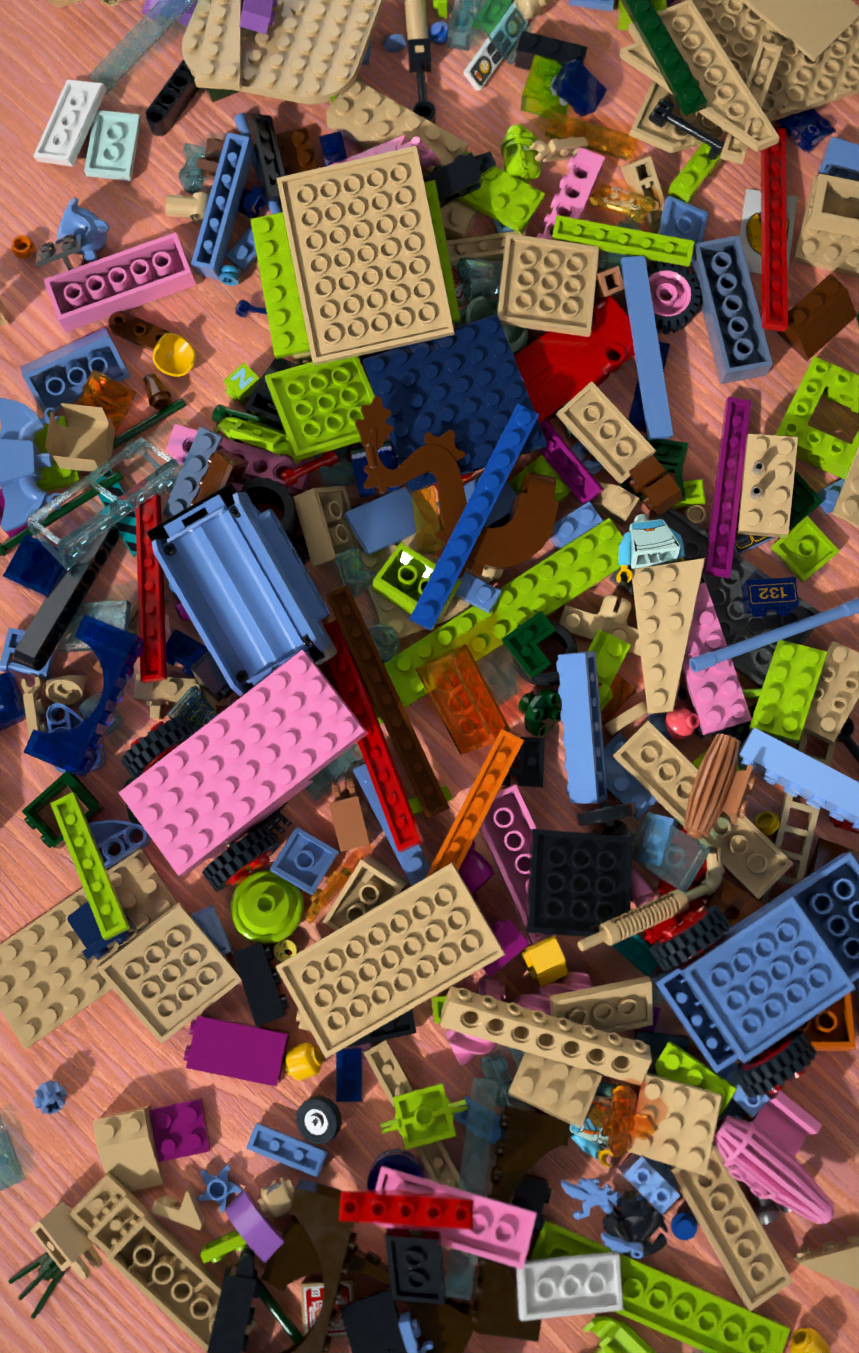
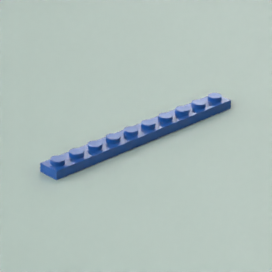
[409,403,539,631]

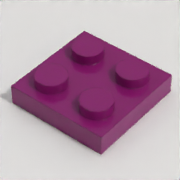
[150,1098,211,1162]

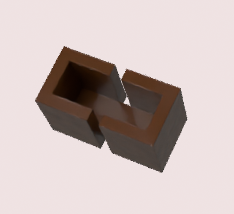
[629,455,683,516]

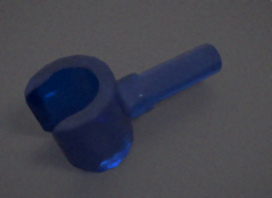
[235,300,267,318]

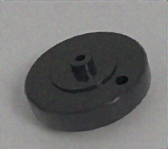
[576,801,638,828]

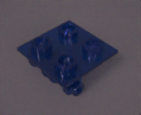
[777,108,836,153]

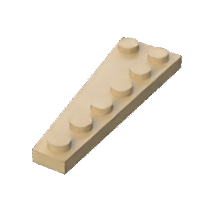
[194,0,242,90]

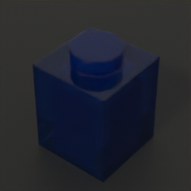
[319,131,347,167]

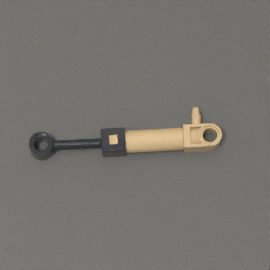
[404,0,436,124]

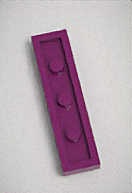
[539,420,604,505]

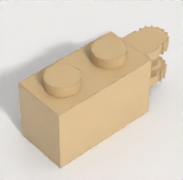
[30,1201,102,1280]

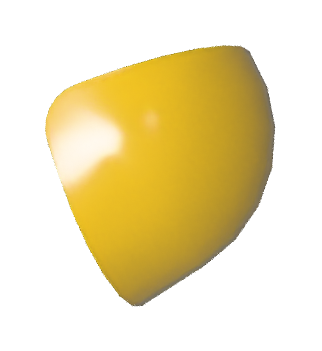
[152,333,196,377]

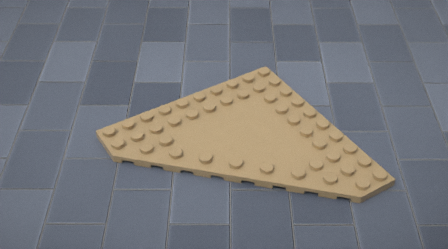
[629,0,859,153]

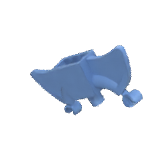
[0,398,64,532]

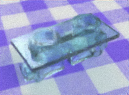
[479,1050,518,1108]

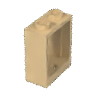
[805,174,859,238]

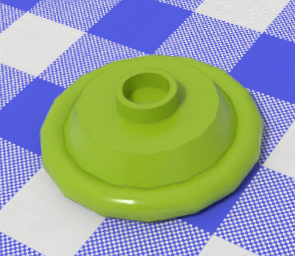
[230,869,305,944]

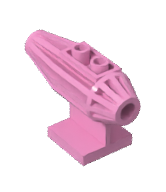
[714,1090,835,1224]

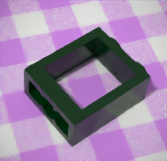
[22,771,105,849]

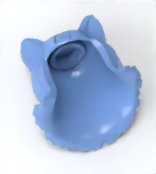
[55,197,109,262]

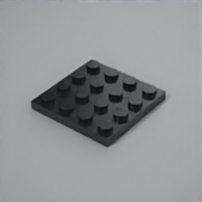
[526,829,632,940]

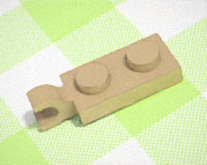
[529,136,589,163]
[21,676,48,745]

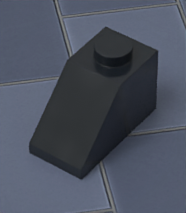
[190,651,233,702]

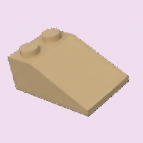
[323,854,409,931]
[92,1106,164,1192]

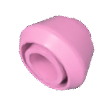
[479,975,506,1001]

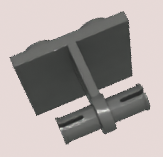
[35,233,83,270]

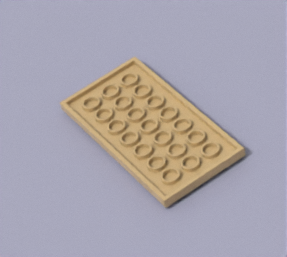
[0,848,178,1049]
[275,863,505,1058]

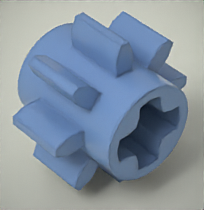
[33,1081,67,1114]

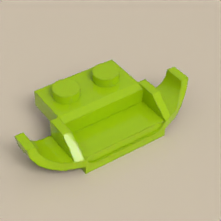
[213,417,303,464]
[583,1316,657,1353]

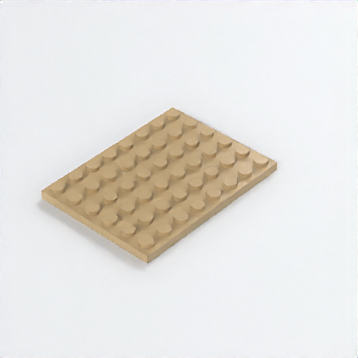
[277,146,455,366]

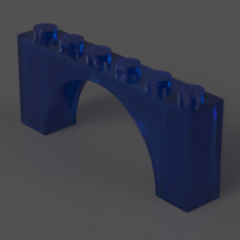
[23,614,145,777]

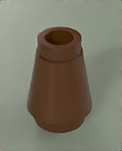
[143,374,171,410]

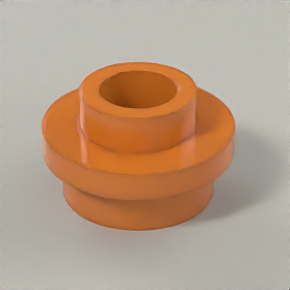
[11,235,35,259]

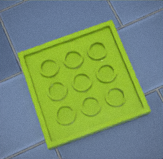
[265,356,375,461]

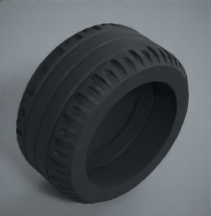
[512,621,578,687]

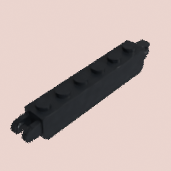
[423,151,496,208]
[207,1247,261,1353]

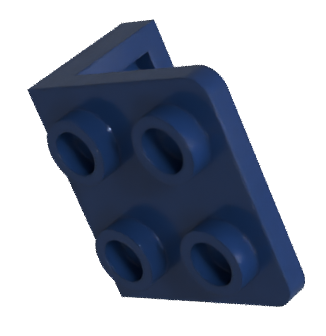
[67,901,137,961]

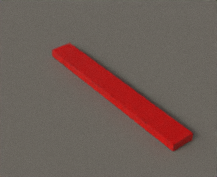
[135,493,167,683]

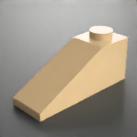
[621,156,665,233]

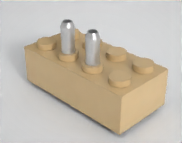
[737,434,798,538]

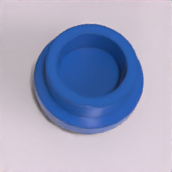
[428,21,450,45]
[671,1212,697,1240]

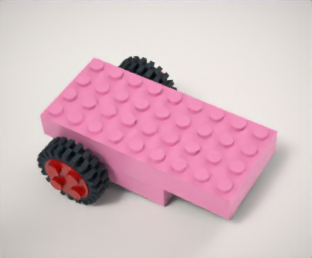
[119,650,368,891]

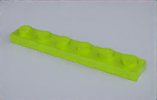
[552,215,694,267]
[50,792,130,940]

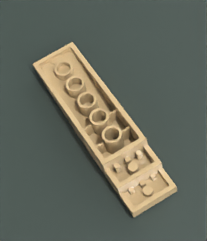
[69,1172,257,1352]

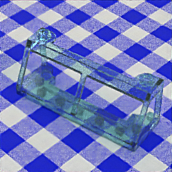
[26,437,179,570]

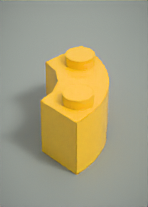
[522,935,569,987]

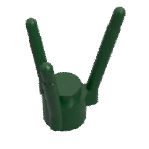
[212,404,260,444]
[8,1252,65,1319]

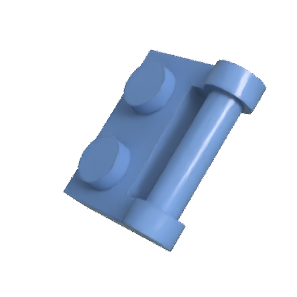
[0,628,56,680]

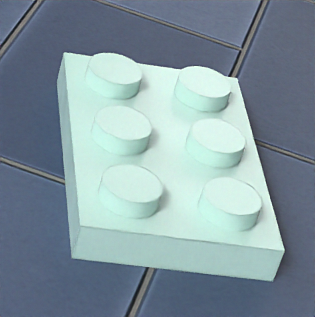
[84,110,141,181]

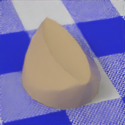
[45,675,88,706]

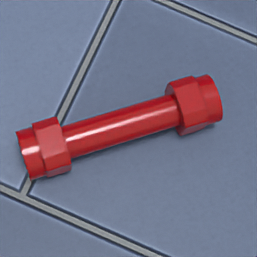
[281,450,339,486]

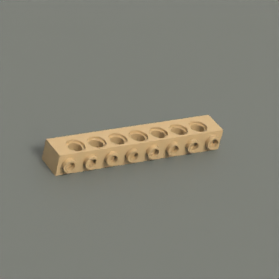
[440,986,652,1086]

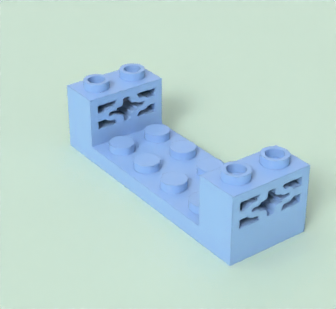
[618,1062,770,1215]

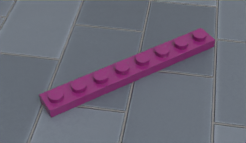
[704,397,751,578]

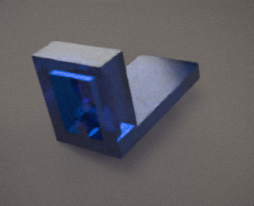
[238,185,267,219]

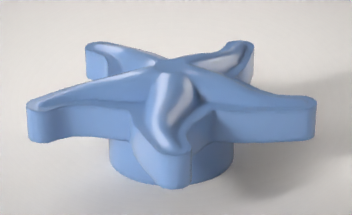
[197,1165,243,1212]

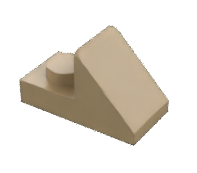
[151,1186,206,1230]

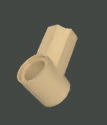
[165,192,210,224]

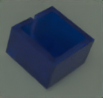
[3,533,71,599]

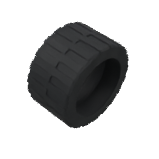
[224,477,299,542]

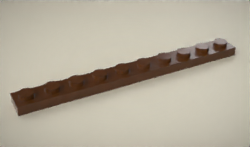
[325,584,450,819]

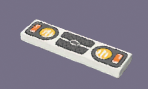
[463,4,528,90]

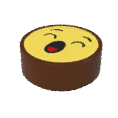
[273,938,299,963]

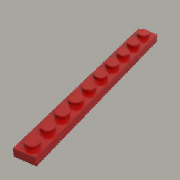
[761,127,788,332]
[324,620,424,852]

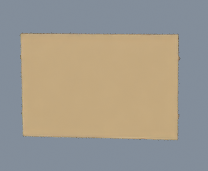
[741,0,859,62]

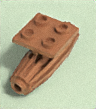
[683,734,756,840]

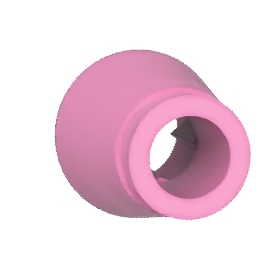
[631,868,654,908]

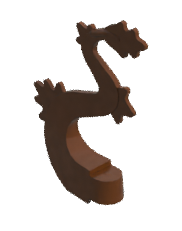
[355,396,559,579]

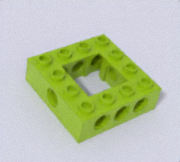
[775,356,859,480]

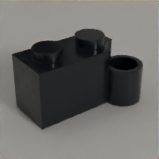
[509,1174,552,1235]

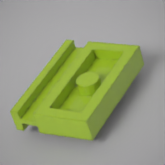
[587,629,631,687]

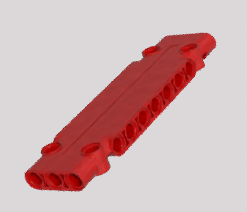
[434,295,635,490]

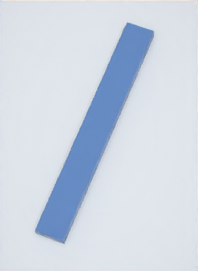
[620,256,673,440]

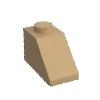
[591,482,640,526]

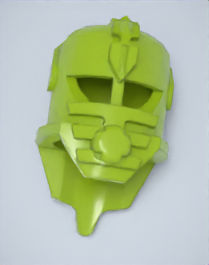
[500,124,541,183]

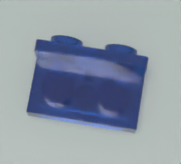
[166,628,209,678]

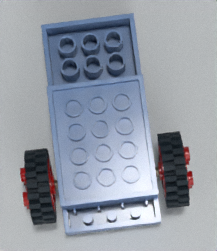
[649,853,859,1098]

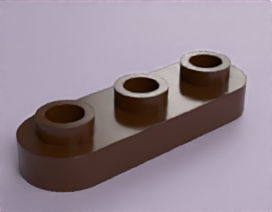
[108,311,170,352]

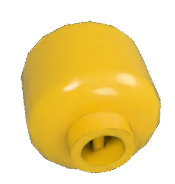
[284,1043,324,1081]
[790,1328,831,1353]

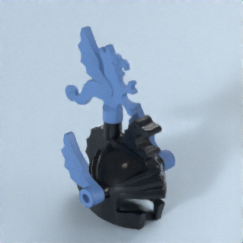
[561,1178,668,1259]

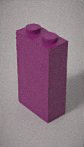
[184,1014,290,1087]

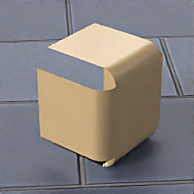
[45,403,115,473]

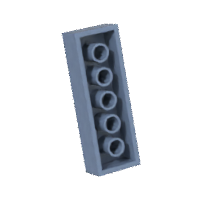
[690,235,773,384]

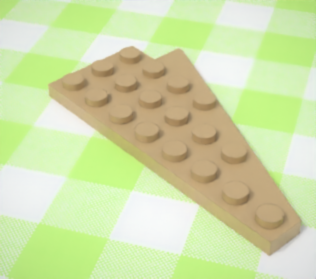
[620,0,780,152]

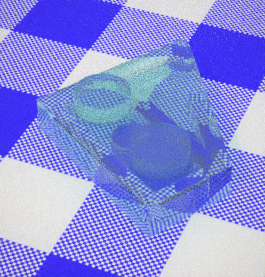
[470,645,517,708]

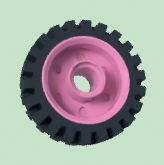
[647,262,701,334]

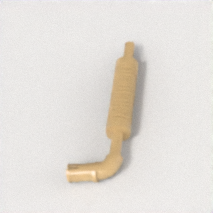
[578,846,725,951]

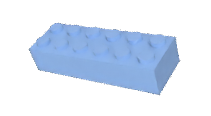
[738,728,859,831]

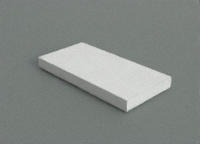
[33,80,107,167]
[517,1252,623,1321]

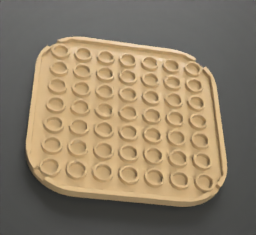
[182,0,384,104]

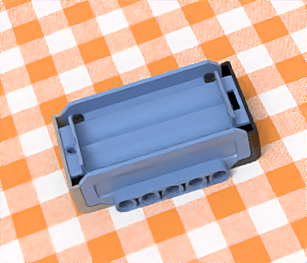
[146,482,337,698]

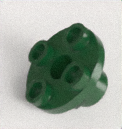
[518,689,562,738]

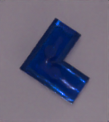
[0,672,26,732]

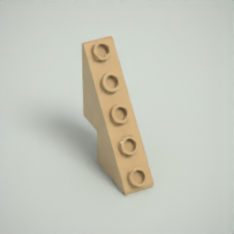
[793,1235,859,1290]

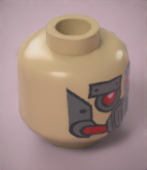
[258,1177,295,1219]

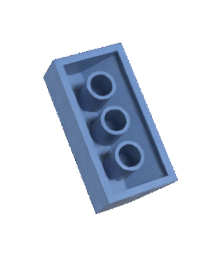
[20,327,130,413]

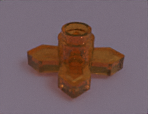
[587,1084,658,1158]

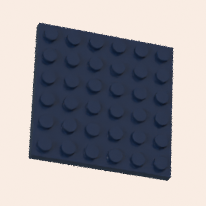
[362,314,547,493]

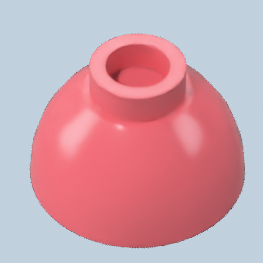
[666,707,699,741]

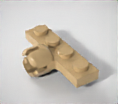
[559,594,641,656]

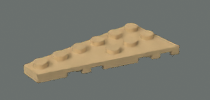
[631,558,705,715]

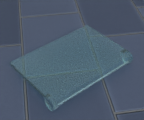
[469,0,531,65]

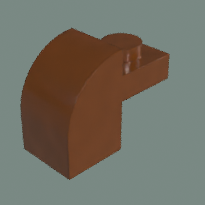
[196,138,225,179]

